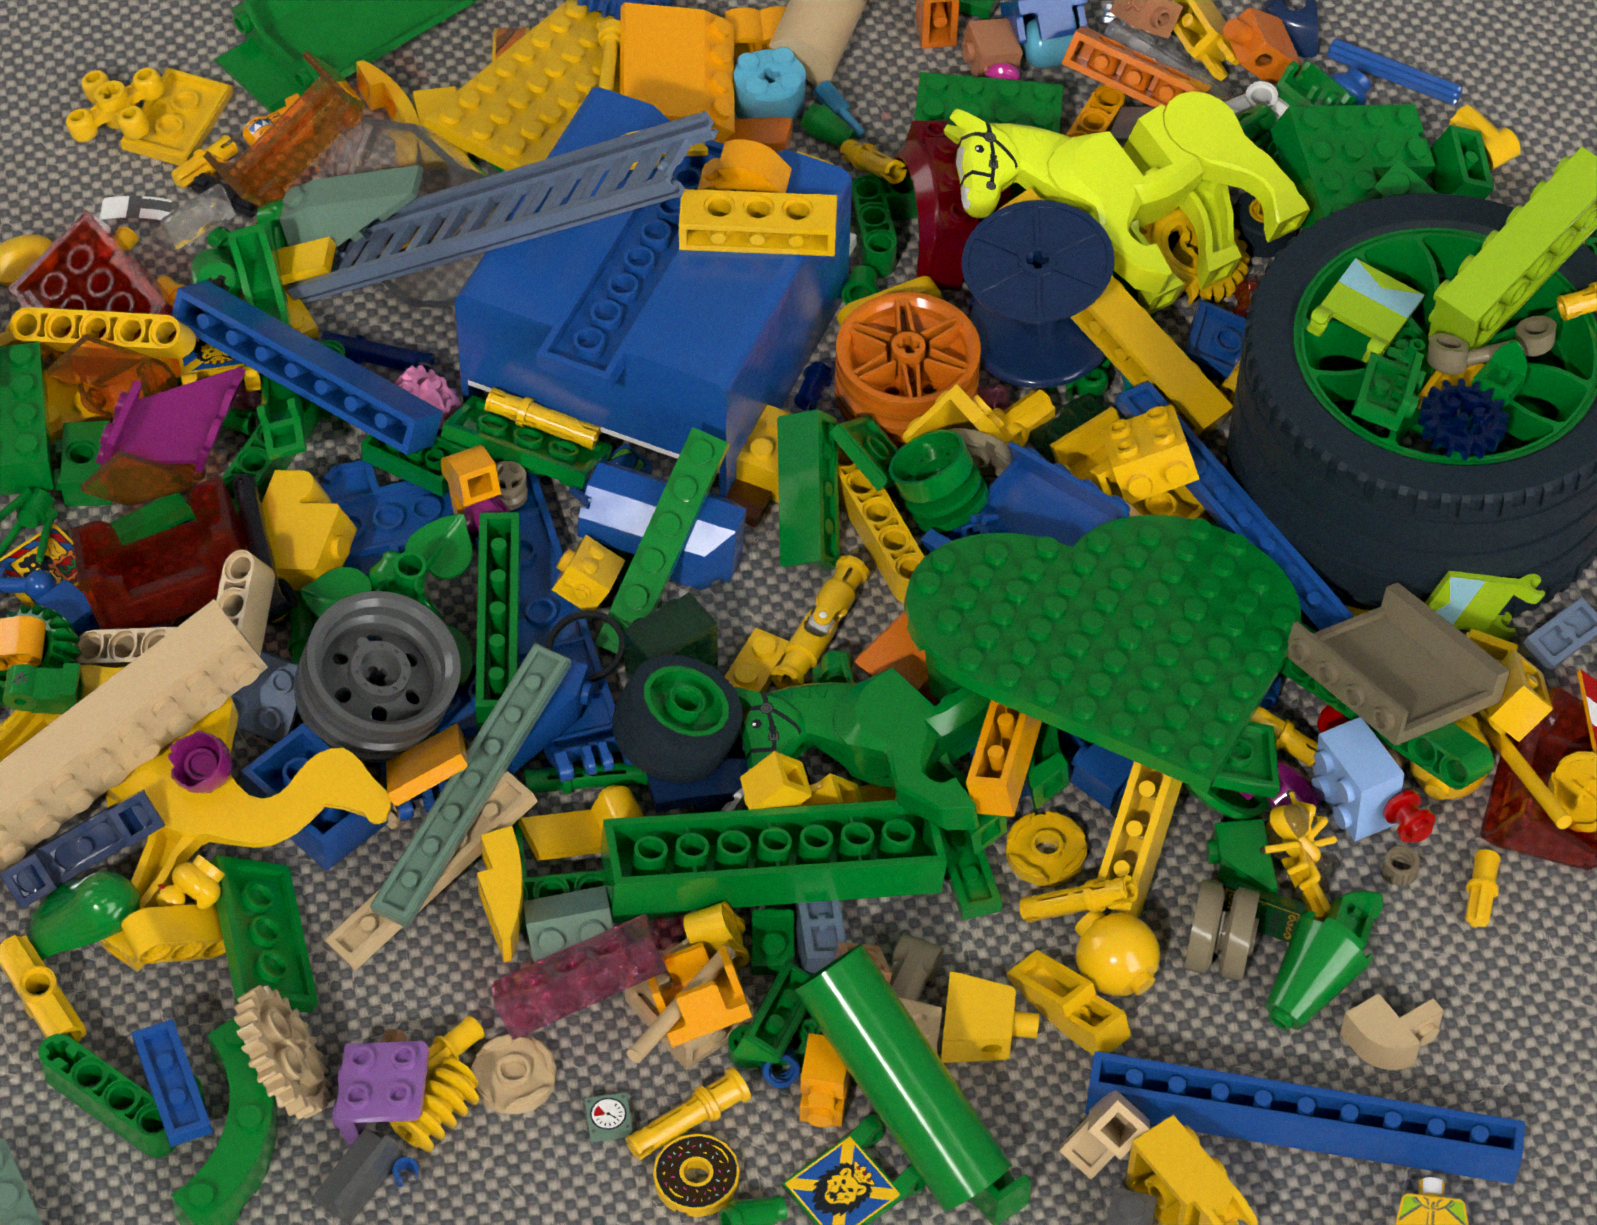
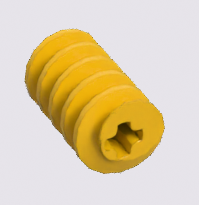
[389,1057,480,1153]

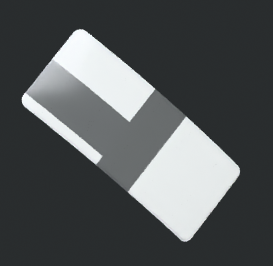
[100,196,172,222]

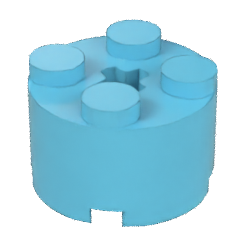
[734,47,806,124]

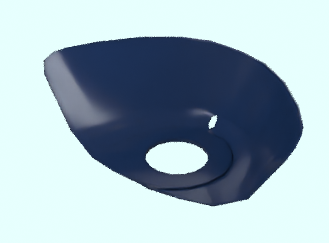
[1260,0,1318,58]

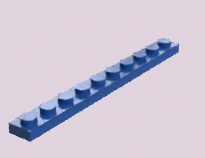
[1116,380,1354,632]

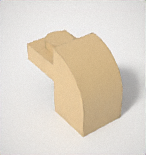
[1340,993,1444,1070]
[1059,1090,1150,1179]

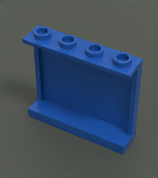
[921,441,1130,554]

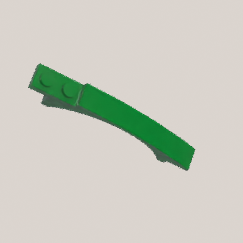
[227,221,307,461]

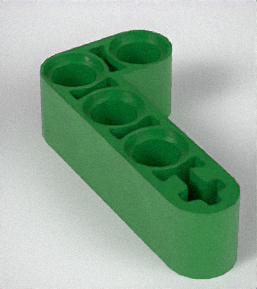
[38,1034,207,1158]

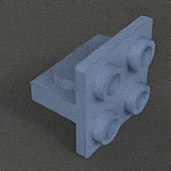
[231,650,299,742]

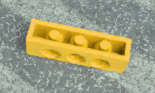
[679,189,837,256]

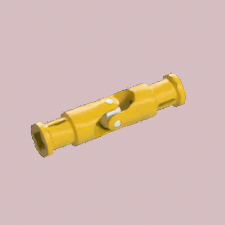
[770,555,870,689]

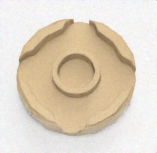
[471,1033,557,1115]

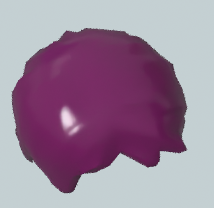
[168,731,233,793]

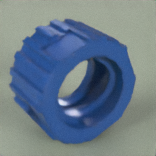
[761,1047,800,1088]

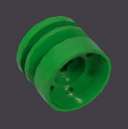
[888,429,990,533]

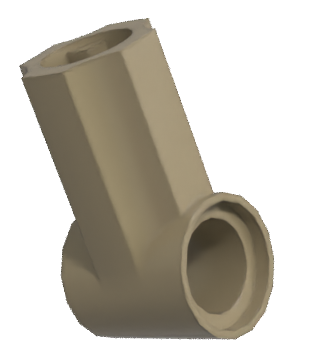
[890,933,944,1002]

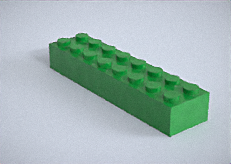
[600,800,947,916]

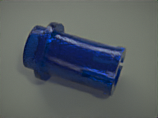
[794,362,832,411]

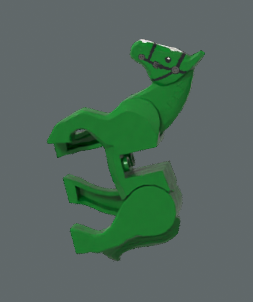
[733,650,1069,855]

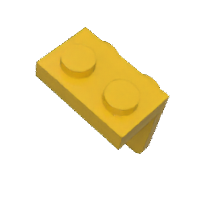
[902,384,1009,443]
[1101,405,1200,504]

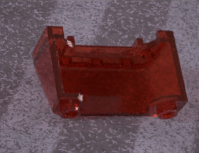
[1480,686,1597,871]

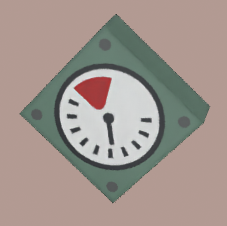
[584,1092,633,1143]

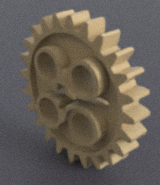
[234,985,331,1120]

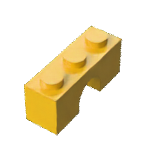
[740,751,863,810]

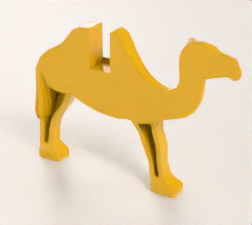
[0,664,392,972]

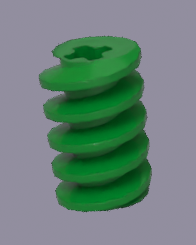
[190,248,242,297]

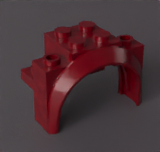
[893,121,1011,290]

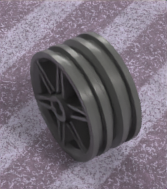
[294,591,461,763]

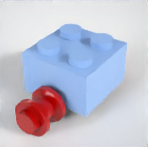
[1311,705,1436,843]

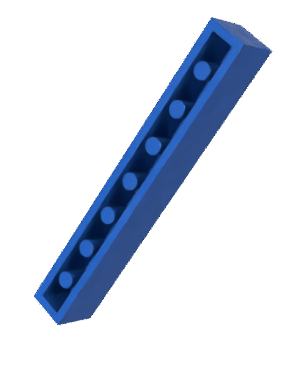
[171,280,443,455]

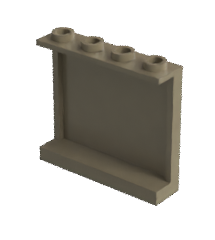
[1288,582,1510,746]

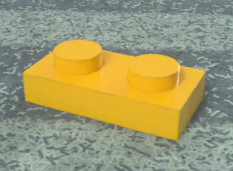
[725,627,789,694]

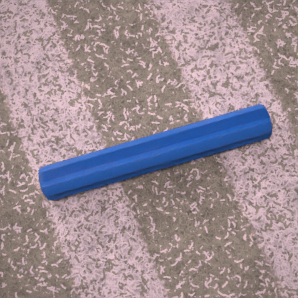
[1328,39,1462,105]

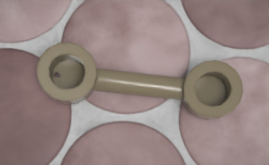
[1427,316,1556,375]

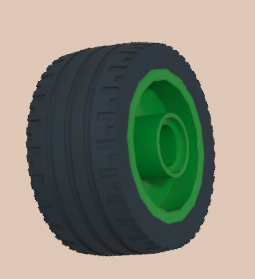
[612,654,743,784]

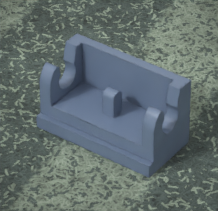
[1517,597,1597,675]
[792,900,847,975]

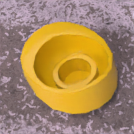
[0,234,56,287]

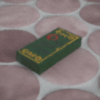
[1223,877,1307,943]

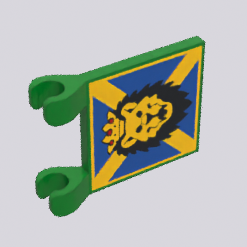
[782,1115,926,1225]

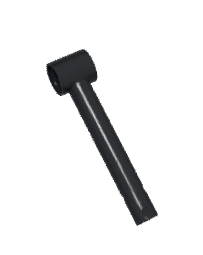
[232,473,298,626]

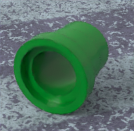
[842,265,879,305]

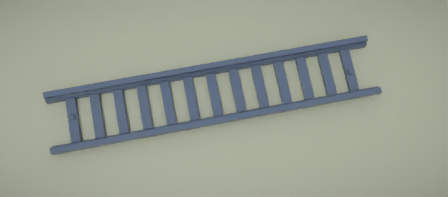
[286,111,718,304]

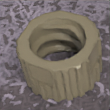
[1381,845,1420,886]

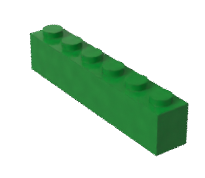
[475,512,521,732]

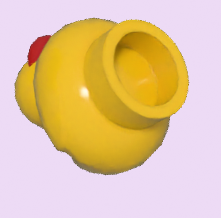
[156,854,225,910]

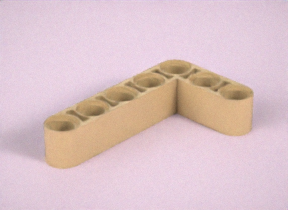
[76,550,275,668]

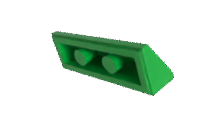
[732,960,812,1064]

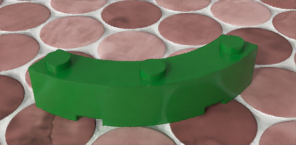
[171,1014,278,1225]

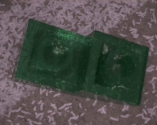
[1028,392,1107,464]

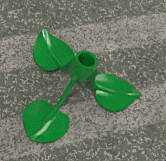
[301,513,473,688]

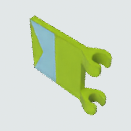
[1306,258,1424,363]
[1425,571,1545,641]

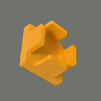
[647,943,752,1047]

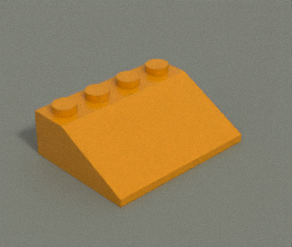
[620,2,735,144]

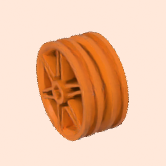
[834,292,981,447]

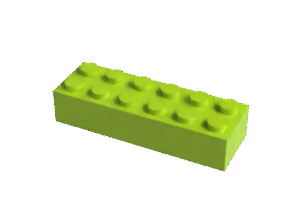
[1428,147,1597,350]

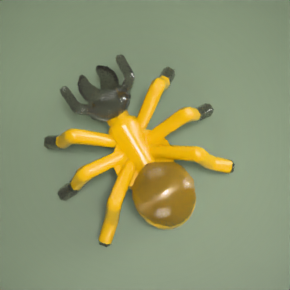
[1260,790,1341,899]

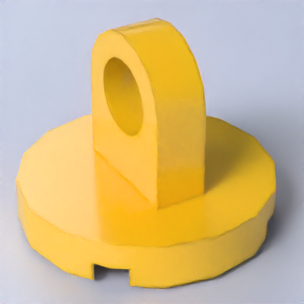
[1548,751,1597,833]

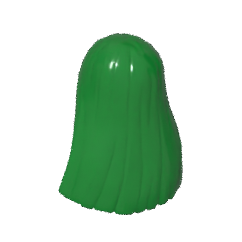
[27,871,140,960]

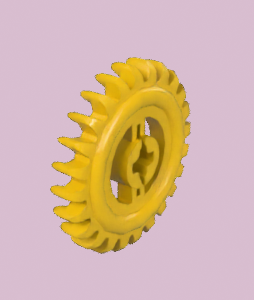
[1139,207,1250,305]

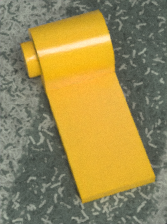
[518,785,645,861]

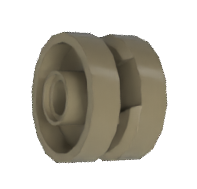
[1184,879,1260,982]

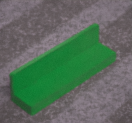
[777,409,840,571]

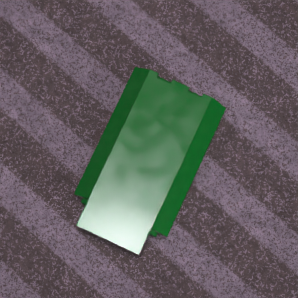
[213,0,478,113]

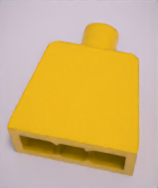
[941,971,1039,1063]

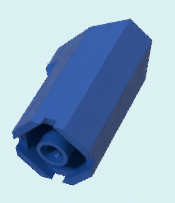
[577,460,747,590]

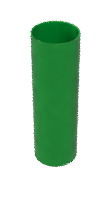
[794,943,1012,1212]

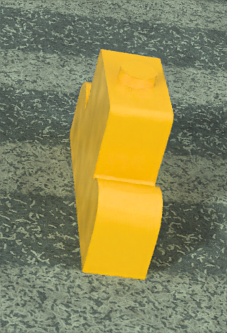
[243,470,357,623]

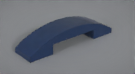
[0,789,166,909]

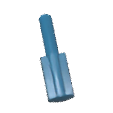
[814,80,866,138]

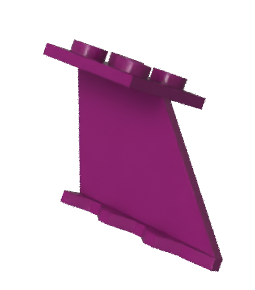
[95,367,246,482]

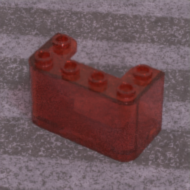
[71,476,247,629]

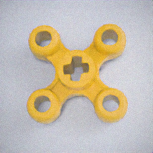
[66,67,164,143]

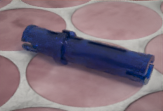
[321,330,435,372]

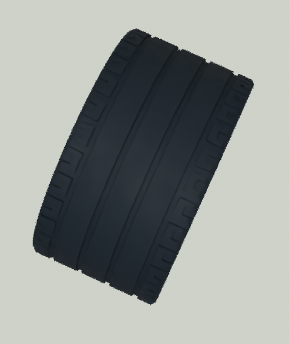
[1226,193,1597,619]

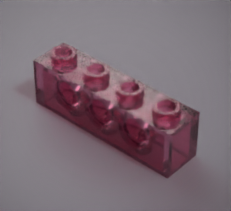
[491,914,668,1040]

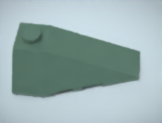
[279,165,424,257]

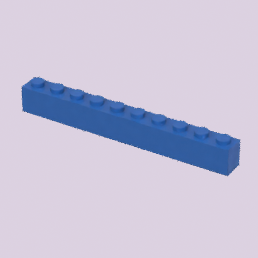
[1085,1051,1525,1184]

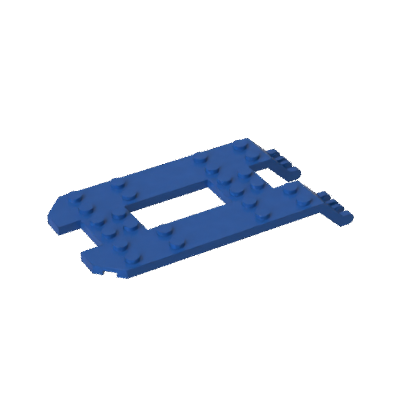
[321,440,634,822]

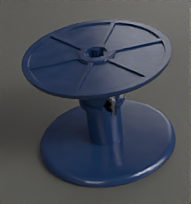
[962,200,1114,388]

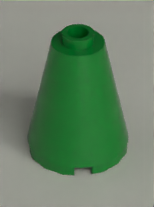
[1265,911,1373,1031]

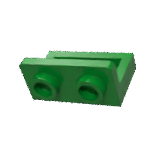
[1351,352,1426,432]

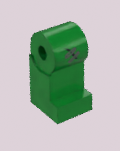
[2,663,84,715]

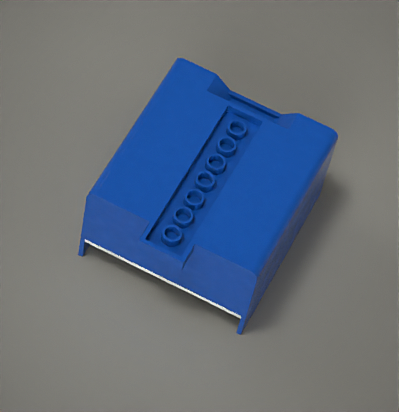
[455,87,857,498]

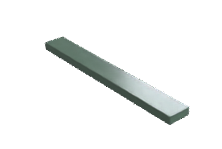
[370,643,571,929]

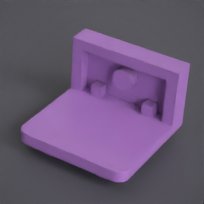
[333,1041,430,1145]

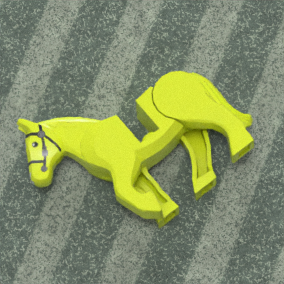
[944,91,1310,314]

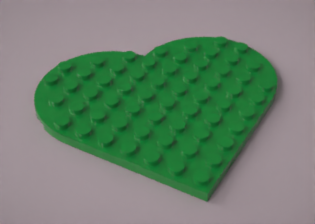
[904,515,1301,793]

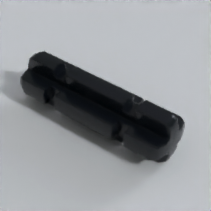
[192,173,259,218]

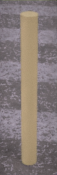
[627,945,735,1063]

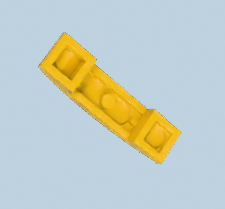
[356,60,422,167]

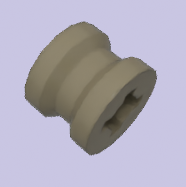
[496,461,528,510]

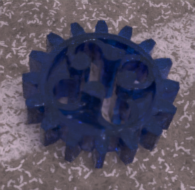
[1417,378,1509,461]

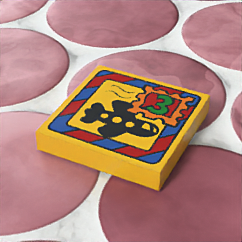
[0,523,103,608]

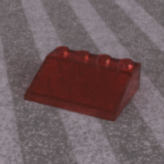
[8,209,176,386]

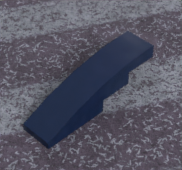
[646,759,812,813]

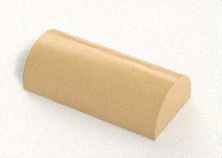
[769,0,868,87]

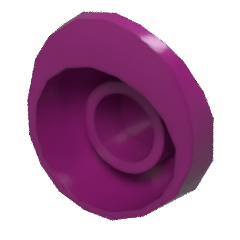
[1265,760,1319,813]

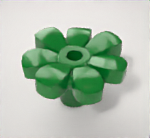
[1385,338,1434,379]

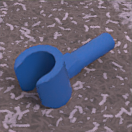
[382,1134,419,1187]

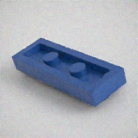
[131,1019,212,1147]

